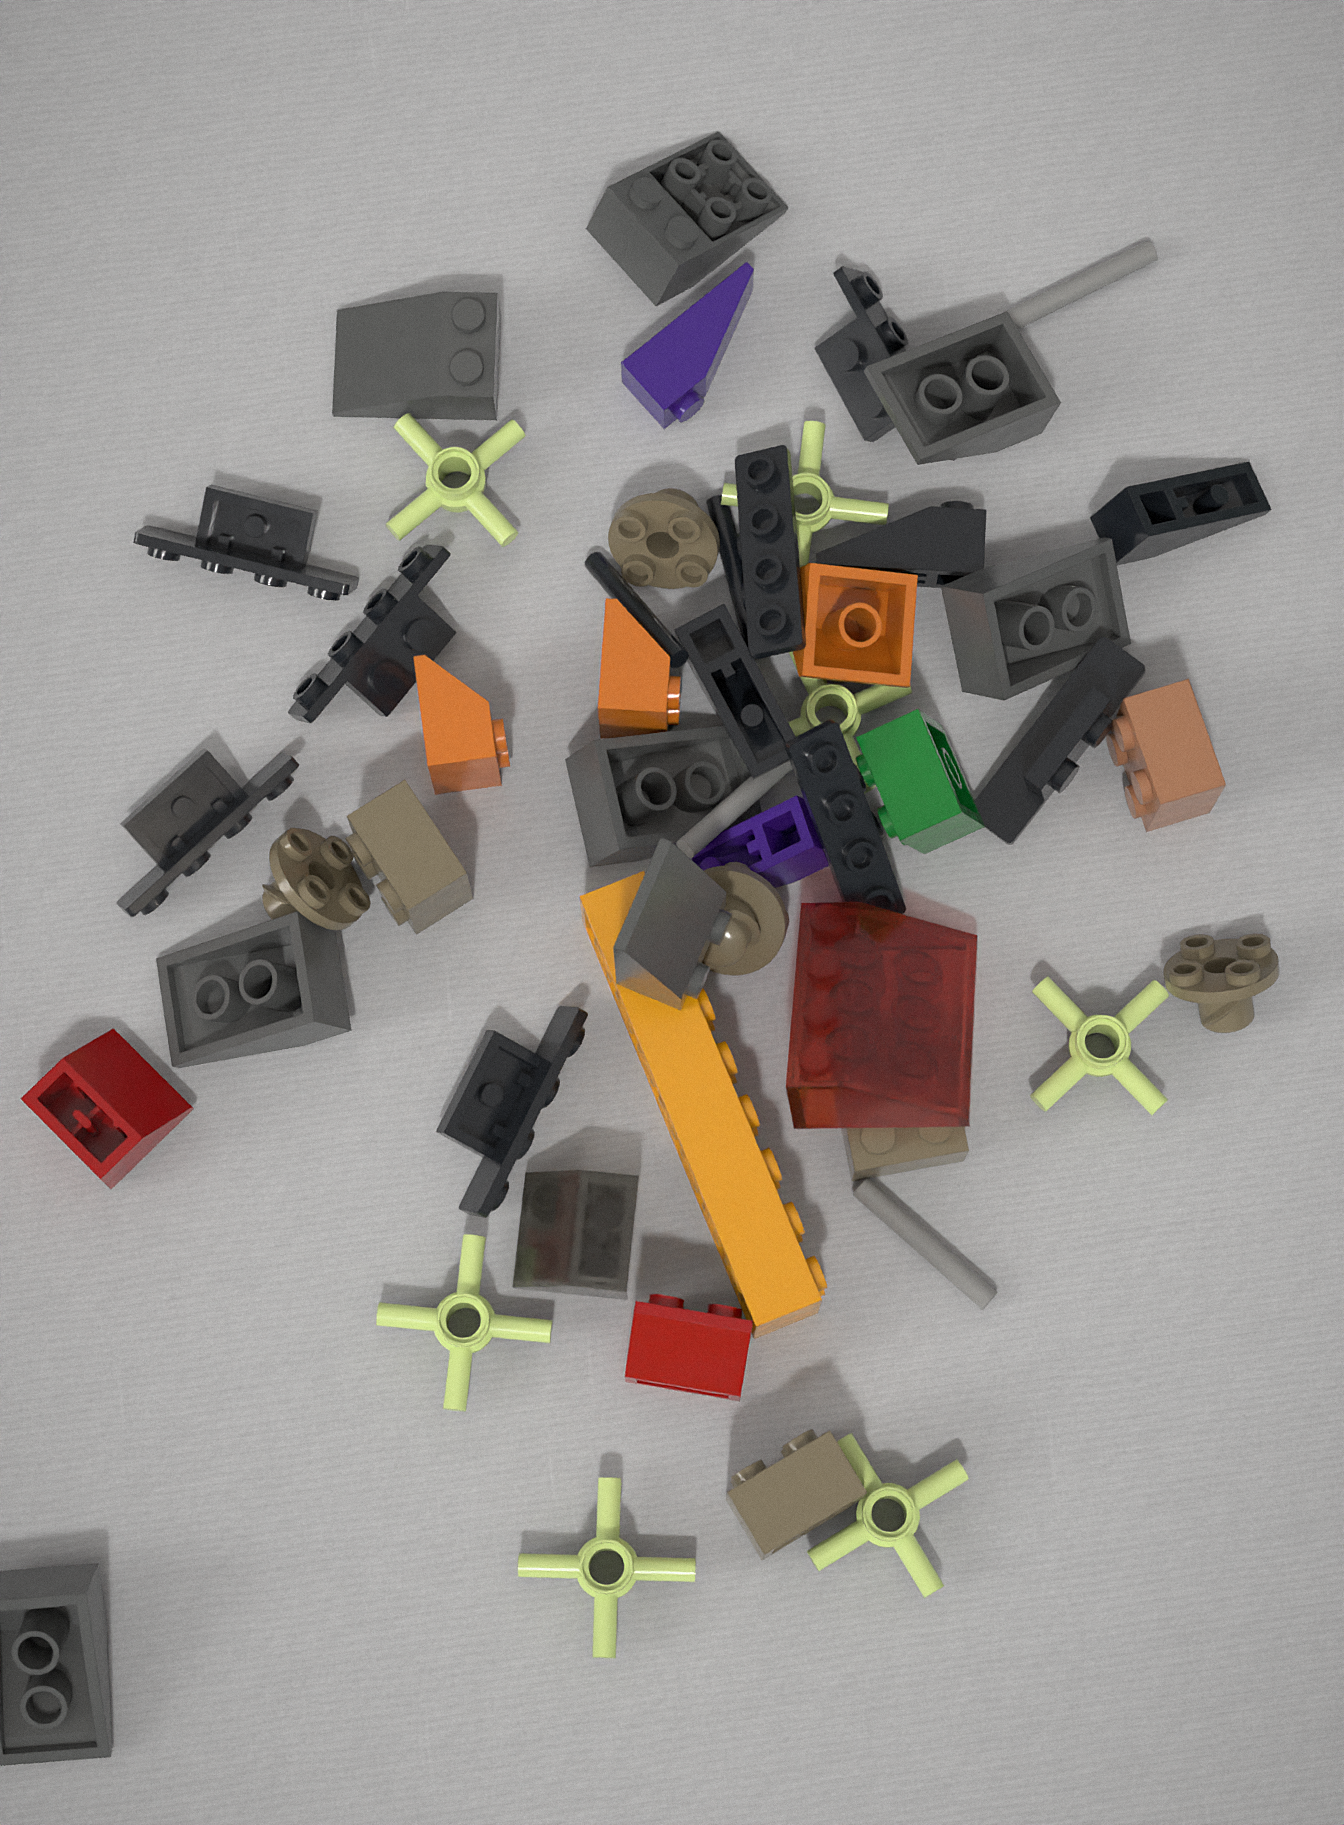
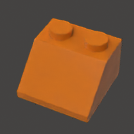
[793,563,918,688]
[598,598,681,739]
[413,655,510,795]

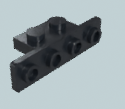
[814,266,956,461]
[734,445,806,659]
[133,484,359,601]
[288,545,457,724]
[974,637,1146,845]
[785,719,906,936]
[116,748,299,917]
[436,1006,588,1218]

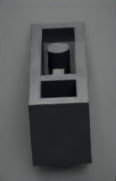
[1090,461,1272,565]
[815,501,987,588]
[674,604,796,779]

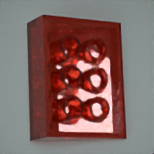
[786,902,978,1129]

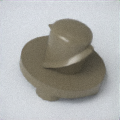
[608,488,720,589]
[262,828,371,930]
[702,862,790,976]
[1163,933,1280,1033]

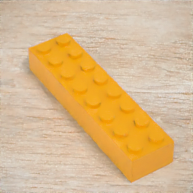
[579,871,828,1339]

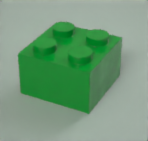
[856,709,985,854]

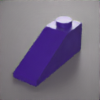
[621,262,754,429]
[690,795,829,888]

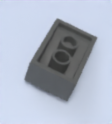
[332,292,501,421]
[864,311,1061,465]
[941,537,1131,701]
[565,726,762,867]
[613,838,733,1010]
[156,911,352,1068]
[0,1563,112,1766]

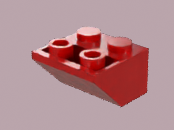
[21,1028,194,1189]
[625,1294,753,1402]

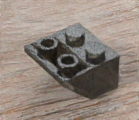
[512,1170,640,1300]

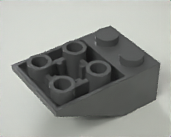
[586,131,788,306]

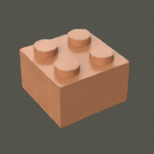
[1106,679,1226,832]

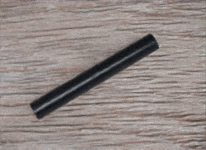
[706,495,749,649]
[584,552,689,669]

